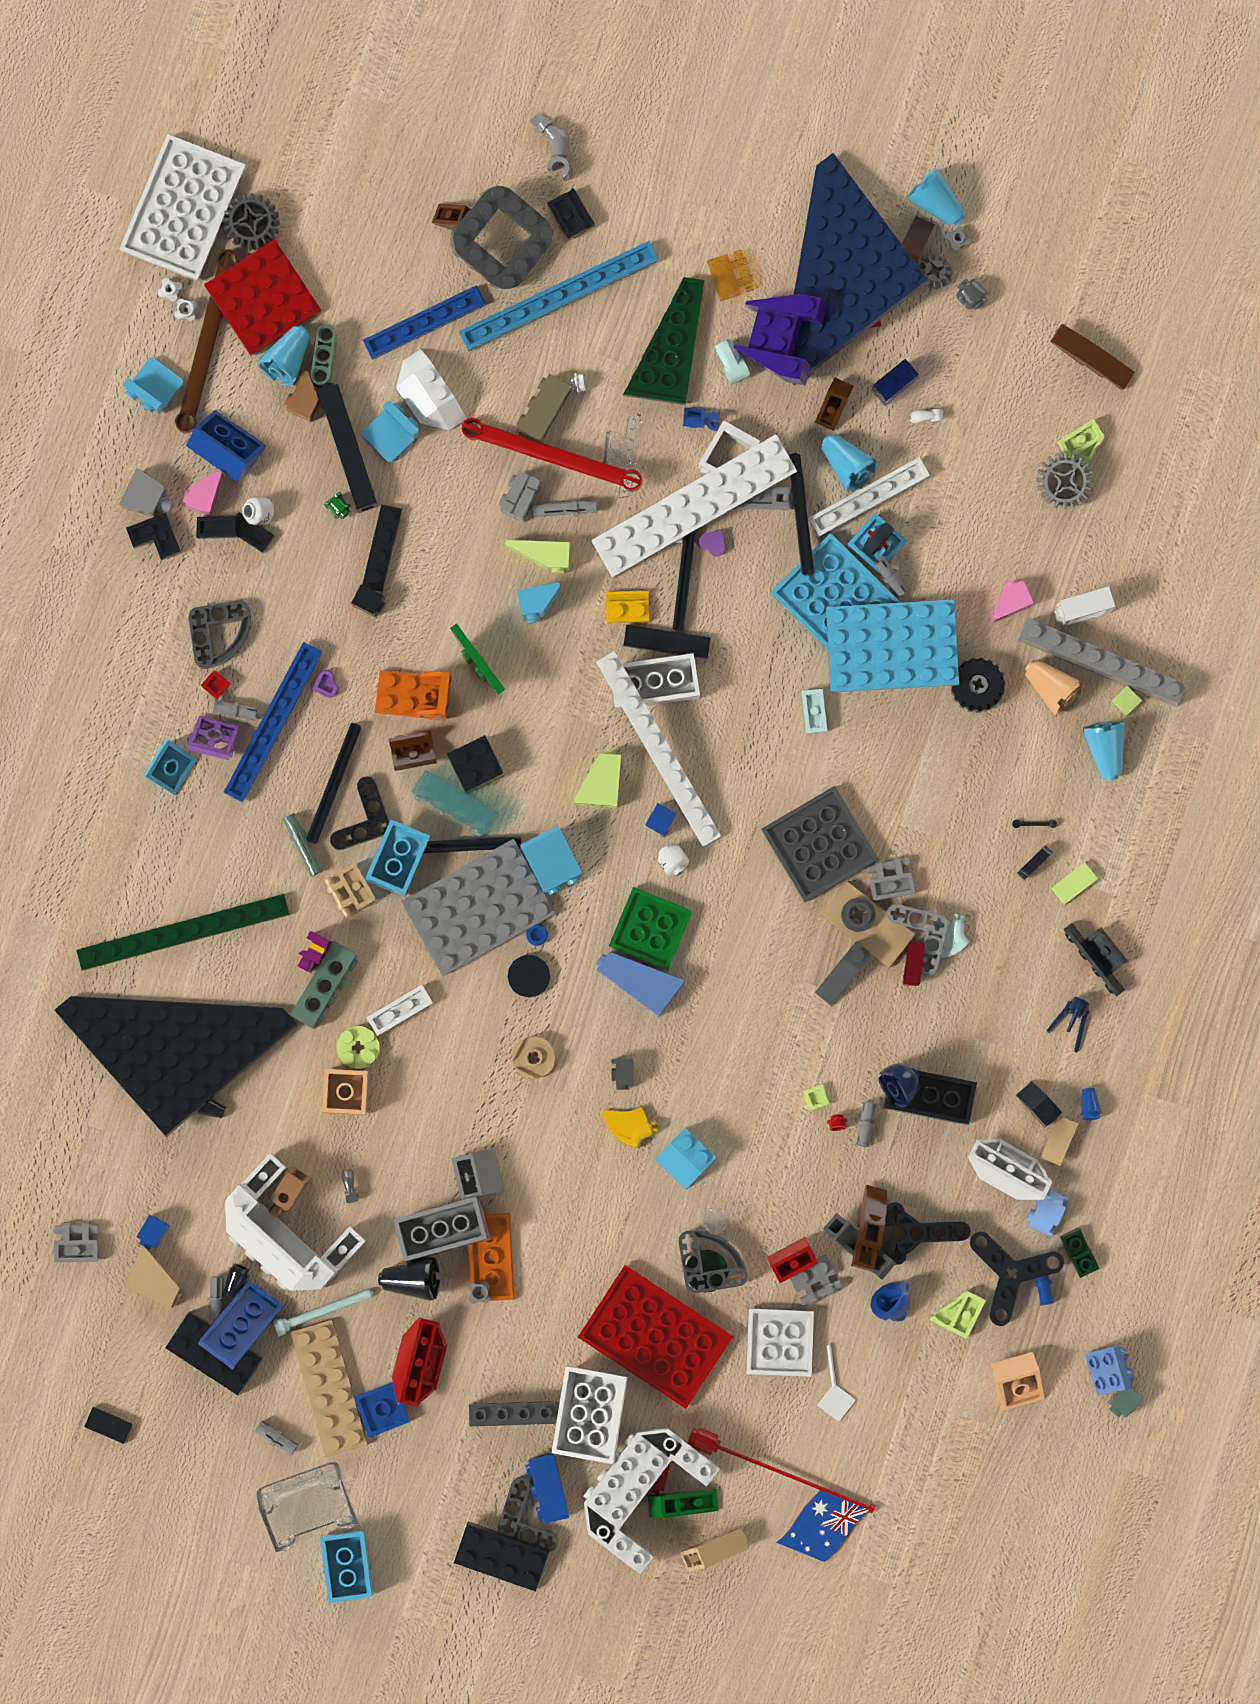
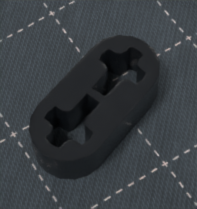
[1017,845,1053,880]

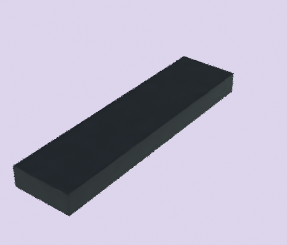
[623,625,711,659]

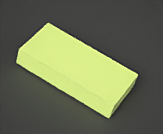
[1050,862,1098,905]

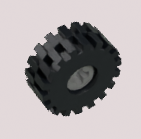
[951,657,1005,713]

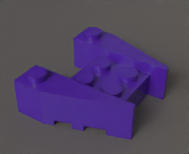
[734,294,827,386]

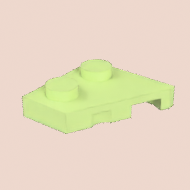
[1057,419,1105,476]

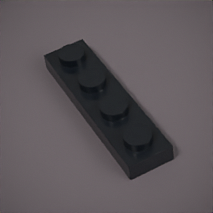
[362,504,402,592]

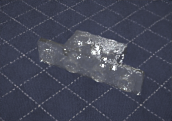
[603,412,642,498]

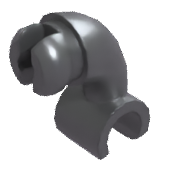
[341,1169,358,1203]

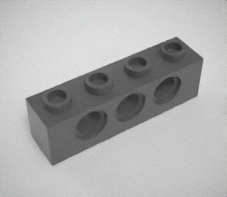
[469,1401,557,1427]

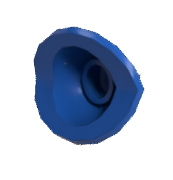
[870,1281,910,1322]

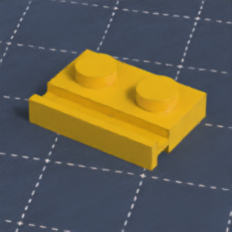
[606,591,649,624]

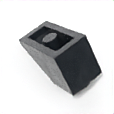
[1015,1081,1063,1128]

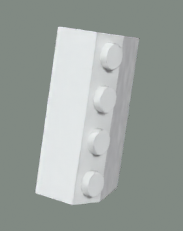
[552,1367,628,1464]

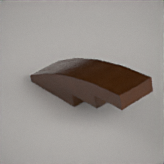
[1050,324,1135,390]

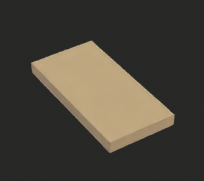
[821,882,915,968]

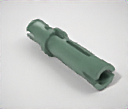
[282,813,323,877]

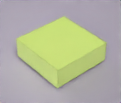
[1111,686,1142,716]
[802,1084,830,1111]

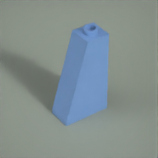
[596,952,684,1017]

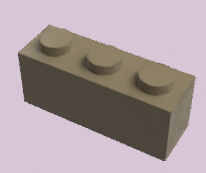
[517,374,572,442]

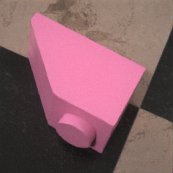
[183,471,223,516]
[991,579,1034,623]

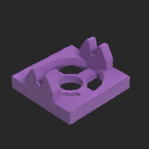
[187,715,240,760]

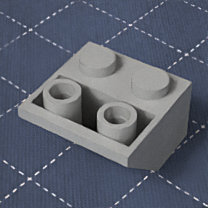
[451,1149,504,1201]

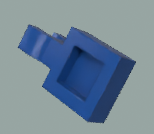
[683,407,720,431]

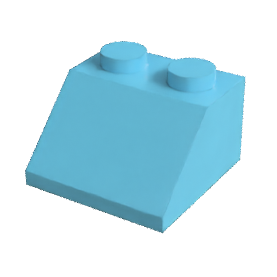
[517,582,561,624]
[655,1128,716,1189]

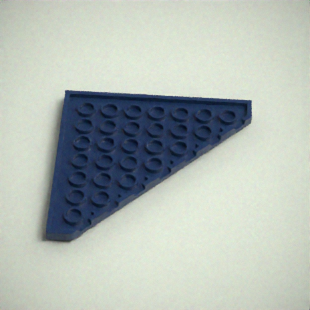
[792,153,930,386]

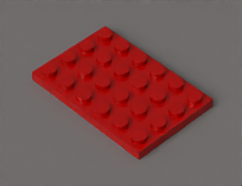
[578,1265,733,1409]

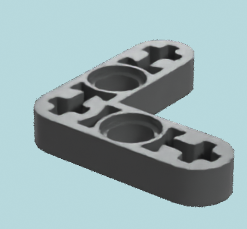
[497,1477,558,1552]

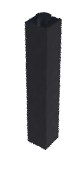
[318,383,378,513]

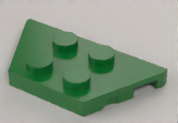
[450,623,505,695]

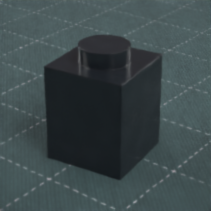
[351,584,386,617]

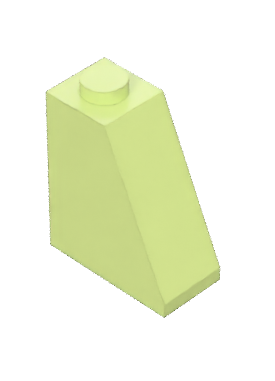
[574,750,621,808]

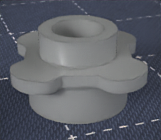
[946,226,971,251]
[468,1282,490,1304]

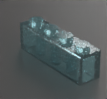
[412,770,499,838]

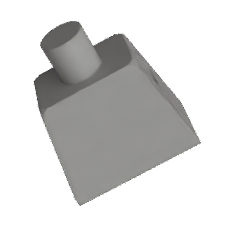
[119,468,174,517]

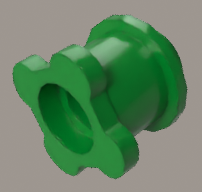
[324,492,351,520]

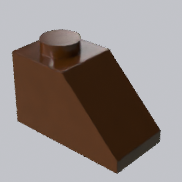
[432,203,470,230]
[815,377,854,431]

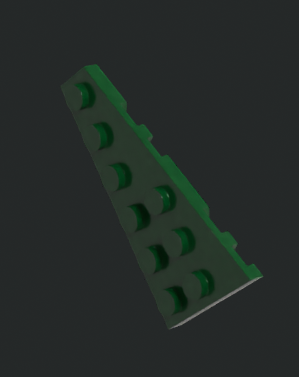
[623,277,704,405]

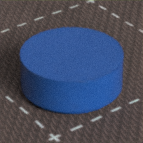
[526,924,548,946]

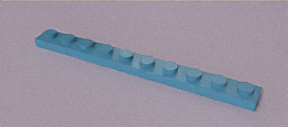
[459,241,658,352]

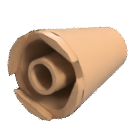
[1025,660,1085,717]

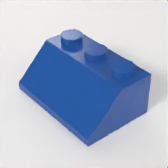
[186,410,266,482]

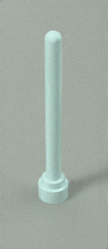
[273,1289,374,1337]

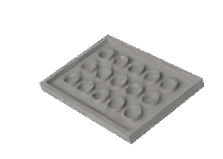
[401,839,555,976]

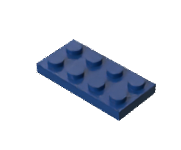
[198,1280,284,1369]

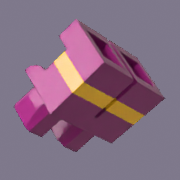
[297,931,333,973]

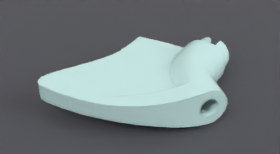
[924,914,970,958]

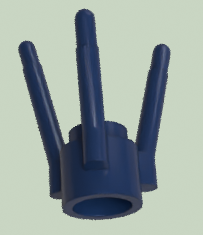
[1046,997,1090,1053]

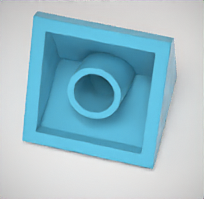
[144,739,197,795]

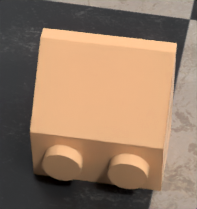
[991,1352,1045,1411]

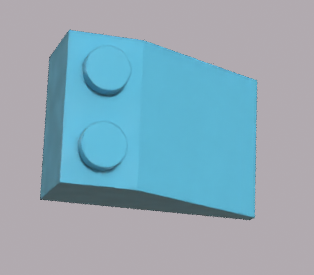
[365,820,430,898]

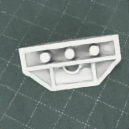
[396,349,467,431]
[968,1139,1052,1200]

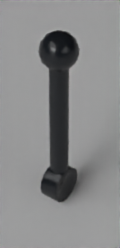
[1012,820,1057,828]

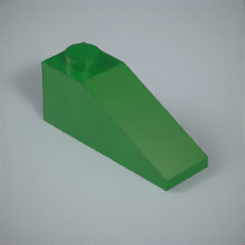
[648,1489,719,1518]

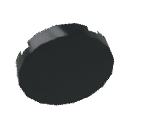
[507,955,550,998]

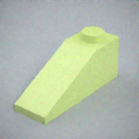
[506,540,570,574]

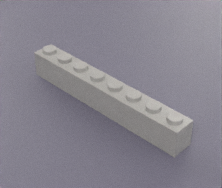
[1019,618,1187,707]

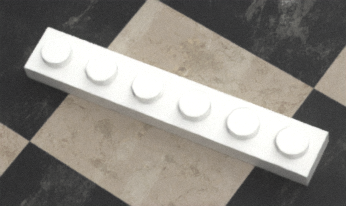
[808,457,930,538]

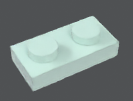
[801,689,828,734]

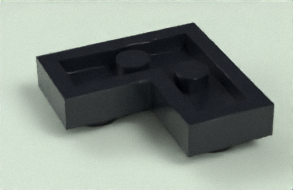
[126,513,181,561]

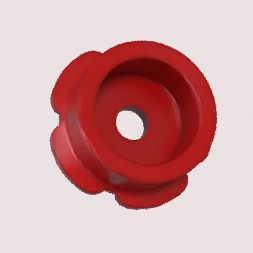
[827,1114,848,1131]

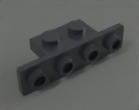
[1064,923,1128,997]

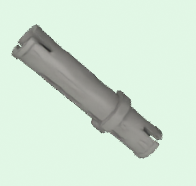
[532,499,597,517]

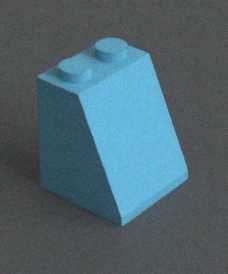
[520,826,582,896]

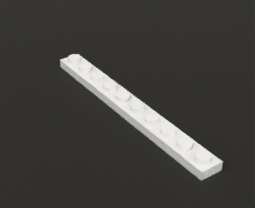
[596,651,721,846]

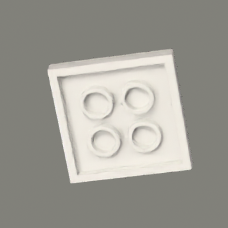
[746,1309,814,1377]

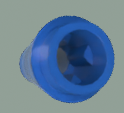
[1080,1088,1102,1121]

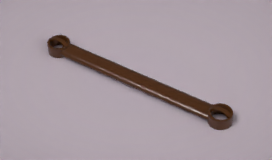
[175,249,239,434]

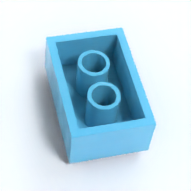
[320,1530,373,1603]

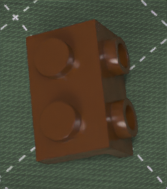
[389,731,437,771]

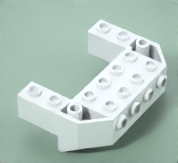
[225,1153,367,1291]
[583,1428,720,1574]

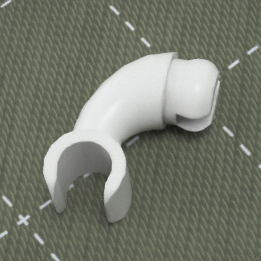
[909,409,943,423]

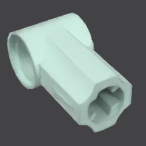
[715,339,750,384]

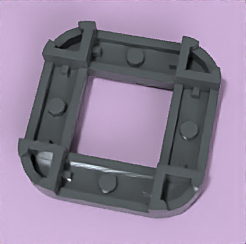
[451,186,554,289]

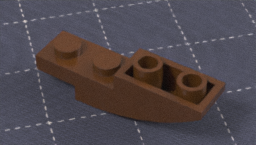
[851,1185,887,1272]

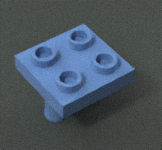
[1085,1345,1135,1395]

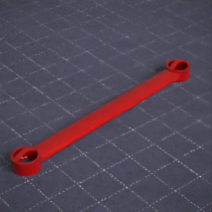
[462,418,643,492]

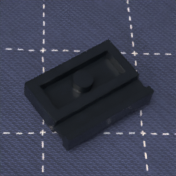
[547,188,595,241]

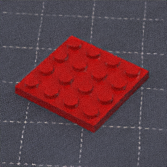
[204,239,321,356]

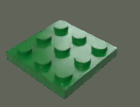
[609,887,692,971]

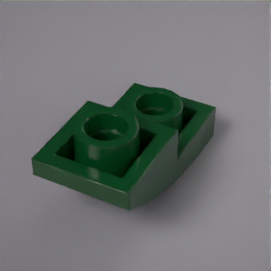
[1059,1227,1099,1278]

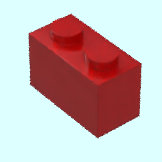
[767,1237,818,1283]

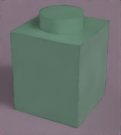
[1107,1388,1143,1418]

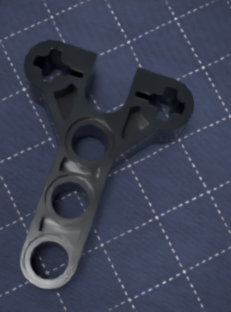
[885,1202,971,1265]

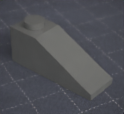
[815,941,873,1006]

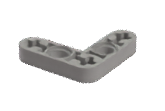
[886,904,948,975]

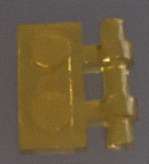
[707,250,754,302]

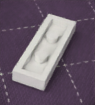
[366,985,433,1036]

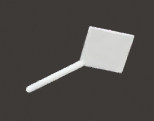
[817,1344,855,1422]

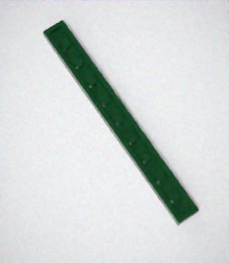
[76,894,290,971]

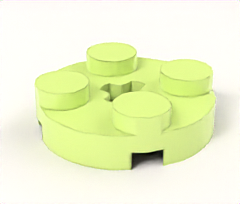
[337,1026,380,1069]

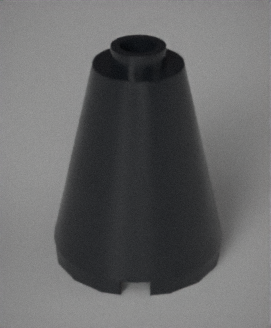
[378,1257,440,1301]

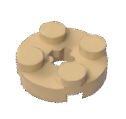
[512,1036,555,1079]

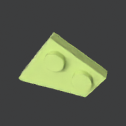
[929,1291,986,1339]

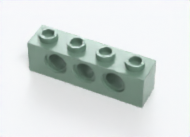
[290,941,358,1029]

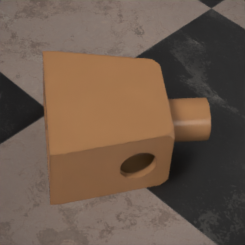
[269,1167,312,1218]

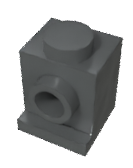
[612,1059,633,1090]

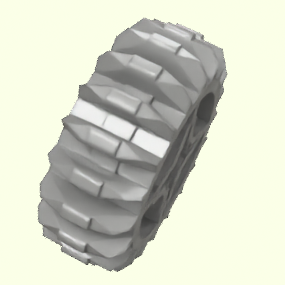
[1036,451,1094,509]

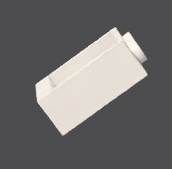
[698,421,761,475]
[1054,586,1115,627]

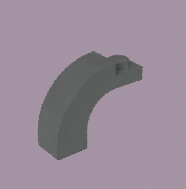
[823,1213,896,1280]

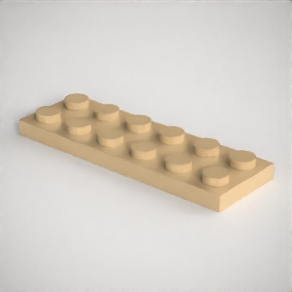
[291,1320,368,1457]

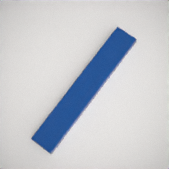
[363,285,486,360]

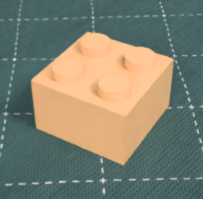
[322,1069,369,1115]

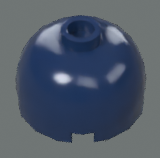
[878,1063,920,1108]

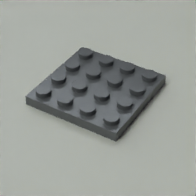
[761,786,878,903]

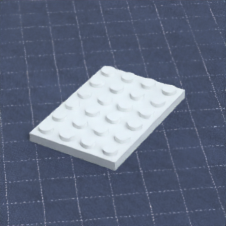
[119,134,246,282]

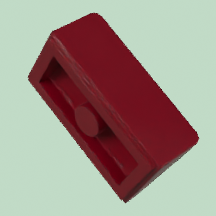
[902,942,925,986]

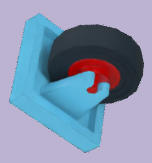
[847,513,907,573]

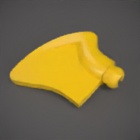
[602,1107,659,1149]

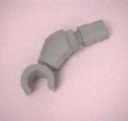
[530,113,572,181]

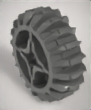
[223,193,280,251]

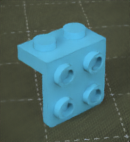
[123,358,183,415]
[362,400,420,462]

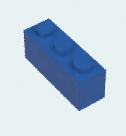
[525,1453,570,1524]

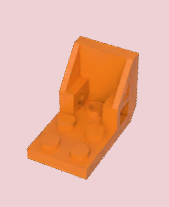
[375,670,452,720]

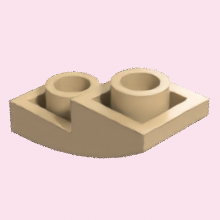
[1041,1116,1079,1166]

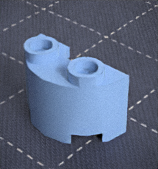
[1026,1189,1068,1237]

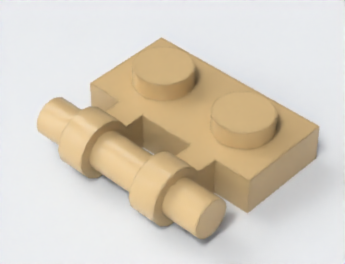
[324,863,376,918]

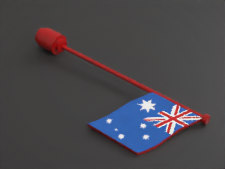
[687,1428,875,1562]

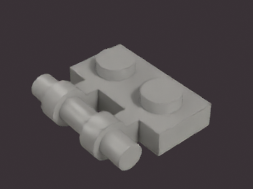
[866,857,916,901]
[54,1223,99,1262]
[790,1254,842,1306]

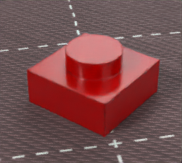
[200,669,231,700]

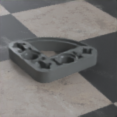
[188,601,251,669]
[679,1230,748,1293]

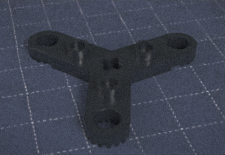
[970,1231,1065,1326]

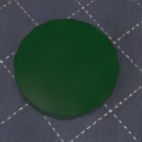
[686,1250,728,1293]

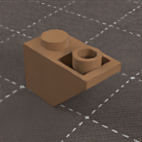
[285,370,320,422]

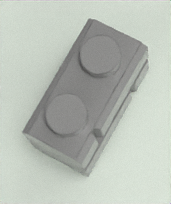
[499,471,542,522]

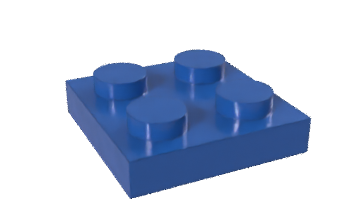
[354,1382,410,1438]

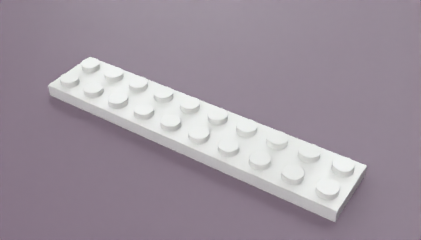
[591,434,797,577]

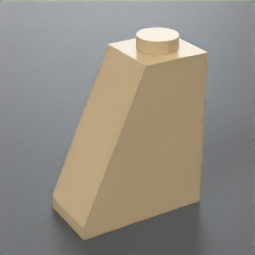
[124,1247,183,1308]
[680,1528,749,1572]

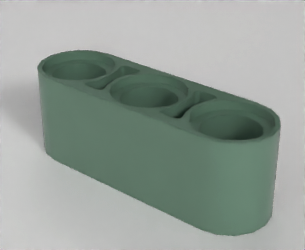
[311,324,337,389]

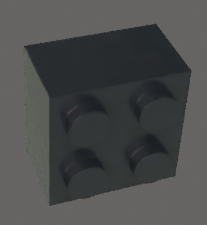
[447,735,504,795]

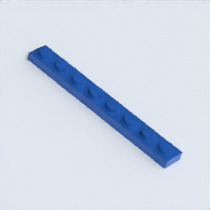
[224,642,323,803]

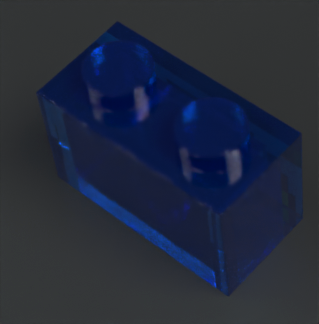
[872,358,919,406]

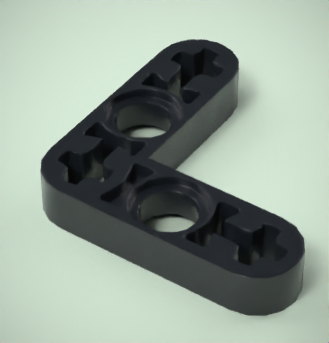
[330,776,389,850]

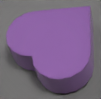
[699,530,725,557]
[312,670,339,698]

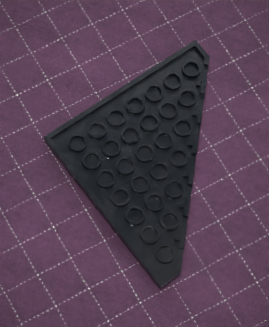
[54,996,297,1137]

